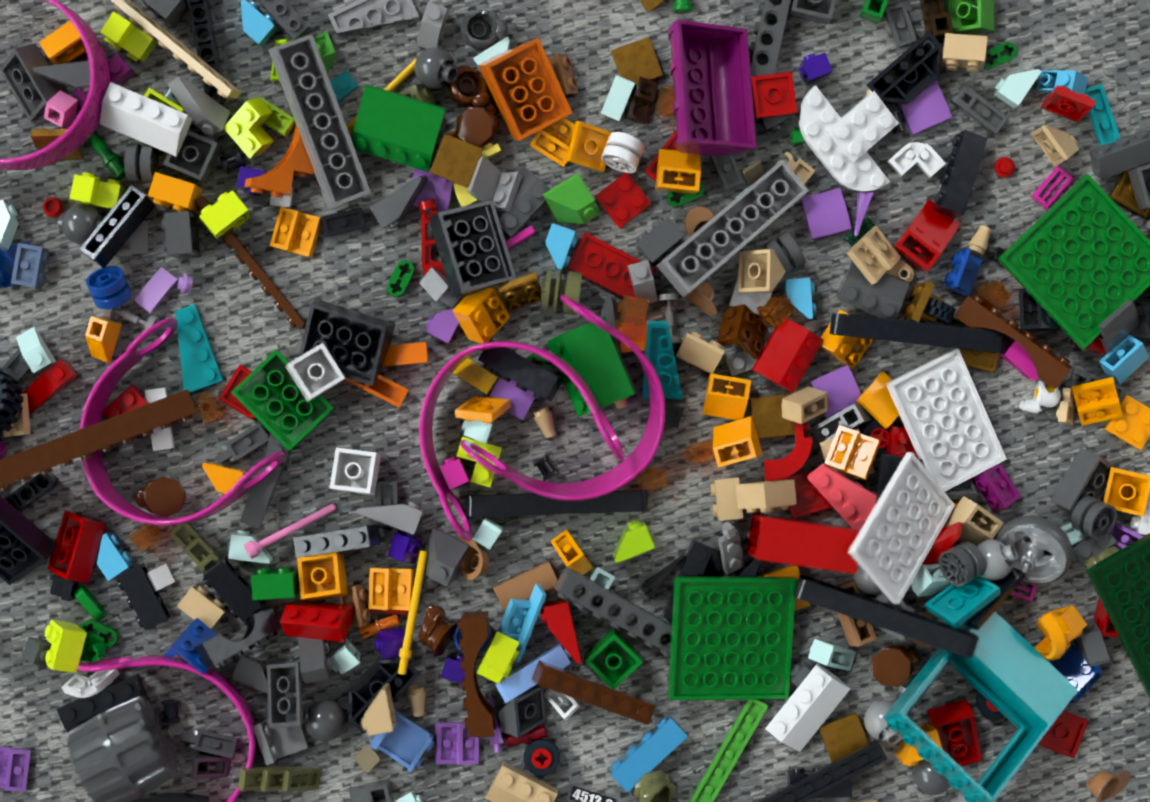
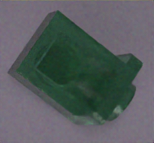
[844,217,881,247]

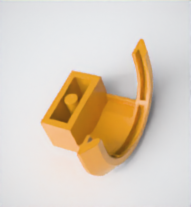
[1035,605,1088,661]

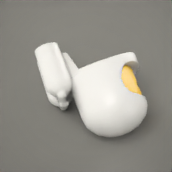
[1019,380,1061,413]

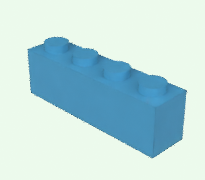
[610,716,688,793]

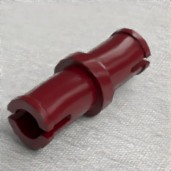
[505,725,548,747]

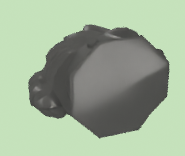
[459,10,508,51]

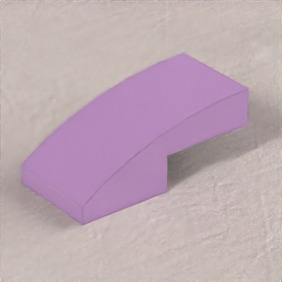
[134,267,178,314]

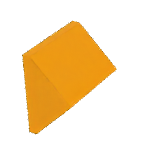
[1103,467,1150,517]

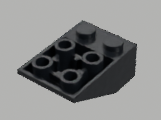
[1019,288,1062,332]

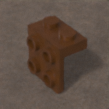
[717,304,767,359]

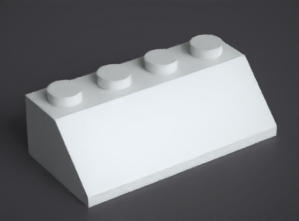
[100,82,193,157]
[765,663,851,752]

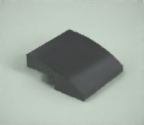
[1098,300,1139,353]

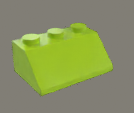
[613,519,655,563]

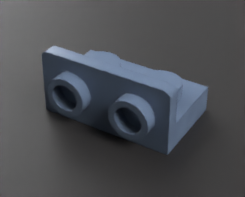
[11,243,50,289]

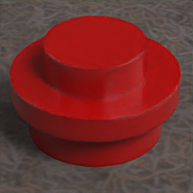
[994,157,1015,178]
[43,197,64,218]

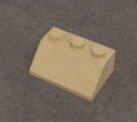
[485,761,558,802]

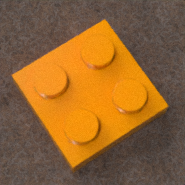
[566,121,613,172]
[1104,394,1150,450]
[455,396,511,423]

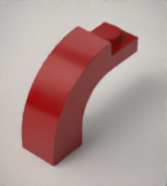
[764,421,813,481]

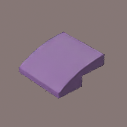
[898,80,953,135]
[412,166,454,212]
[801,188,852,241]
[810,365,861,419]
[489,377,535,420]
[435,722,479,765]
[0,746,31,792]

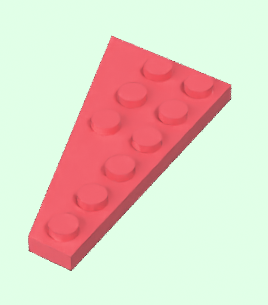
[807,463,877,531]

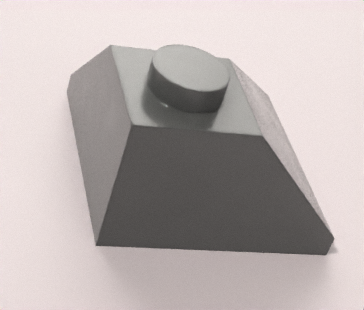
[423,527,470,587]
[499,685,546,738]

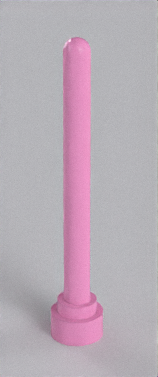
[244,504,336,559]

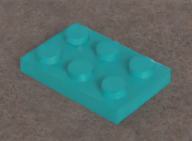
[925,576,1001,629]

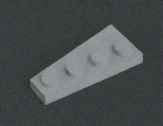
[328,0,420,35]

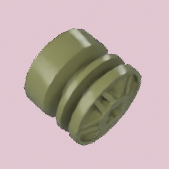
[541,269,582,315]

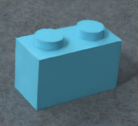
[1099,334,1150,385]

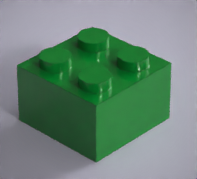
[251,566,300,600]
[584,627,643,689]

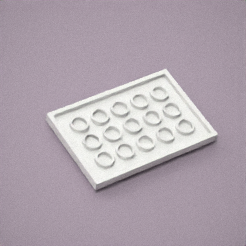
[886,348,1007,492]
[848,453,955,604]

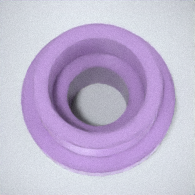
[177,273,193,294]

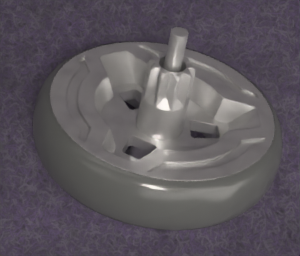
[996,516,1073,584]

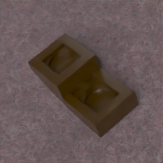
[625,77,659,125]

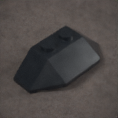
[866,31,943,104]
[349,659,420,735]

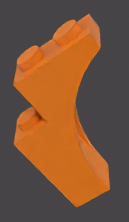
[245,124,314,198]

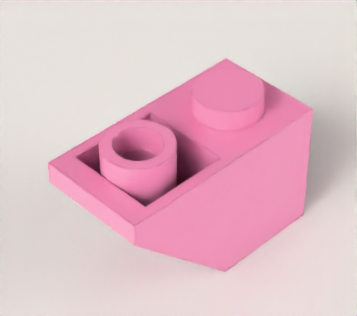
[44,91,78,128]

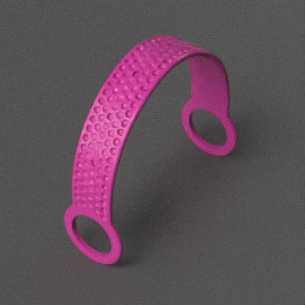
[0,0,110,170]
[460,295,665,501]
[80,318,285,525]
[419,342,625,542]
[77,655,258,802]

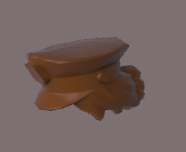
[447,66,490,108]
[456,102,500,147]
[135,476,186,517]
[418,605,457,657]
[871,645,921,687]

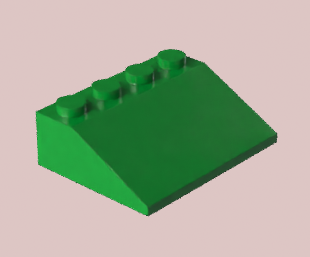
[352,84,446,172]
[547,316,636,417]
[231,349,336,452]

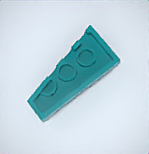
[175,304,224,394]
[642,321,683,399]

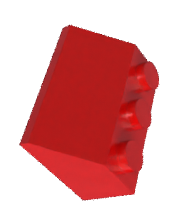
[752,316,824,393]
[47,510,106,583]
[280,599,356,642]

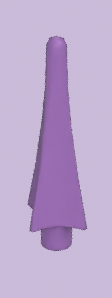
[854,191,874,237]
[489,695,505,752]

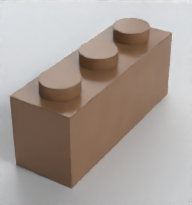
[493,561,558,610]
[836,581,877,646]

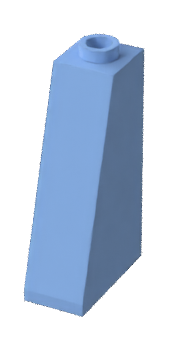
[495,643,571,703]

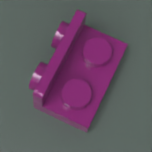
[972,463,1021,512]

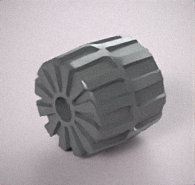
[67,696,180,802]

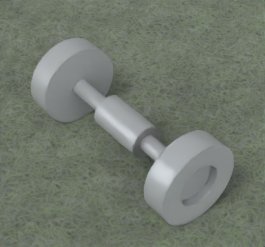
[658,294,681,344]
[104,307,159,336]

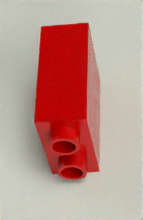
[746,513,860,574]

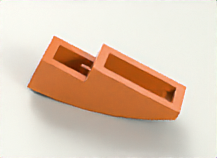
[382,342,429,367]
[344,374,409,408]

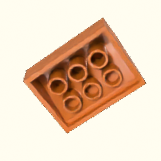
[478,38,573,141]

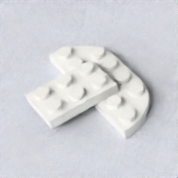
[799,86,899,191]

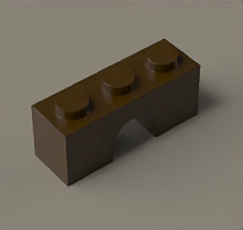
[920,0,954,40]

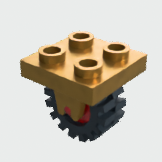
[902,281,956,325]

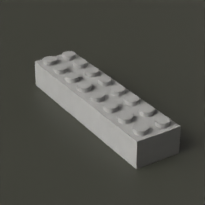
[268,34,371,207]
[657,159,809,297]

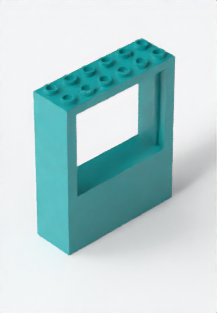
[883,611,1078,802]

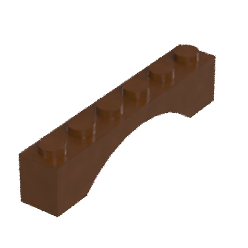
[954,293,1072,389]
[458,611,496,737]
[532,660,656,725]

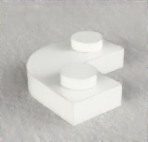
[887,142,946,178]
[61,669,120,698]

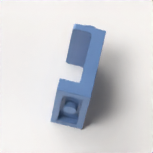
[369,709,435,772]

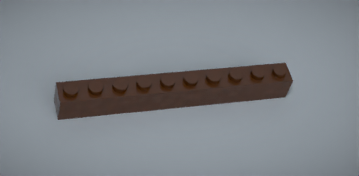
[0,389,197,491]

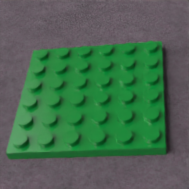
[997,173,1150,350]
[668,576,797,700]

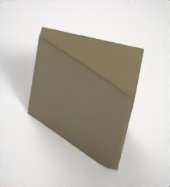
[741,160,765,185]
[354,743,383,774]

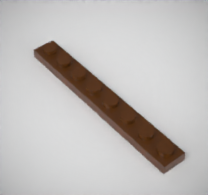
[195,195,306,329]

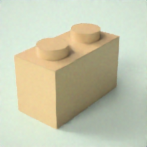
[781,386,827,424]
[710,477,743,521]
[177,585,228,630]

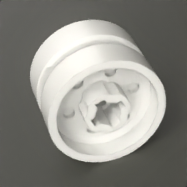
[601,132,645,173]

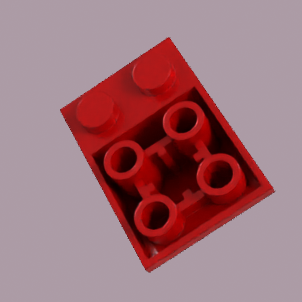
[893,199,961,272]

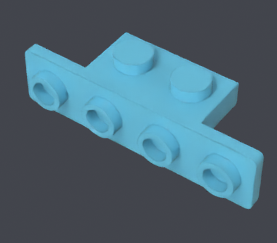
[498,584,546,663]

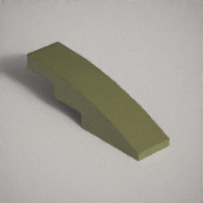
[169,522,220,572]
[238,767,321,792]

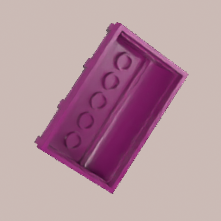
[668,19,757,156]

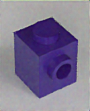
[798,53,833,84]
[237,166,266,196]
[388,531,423,564]
[374,628,405,659]
[441,654,465,684]

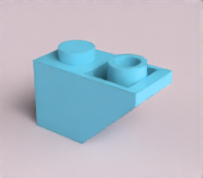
[241,0,278,47]
[1036,70,1088,94]
[545,223,578,271]
[783,278,816,320]
[97,532,133,581]

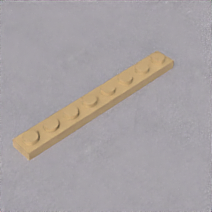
[110,0,241,99]

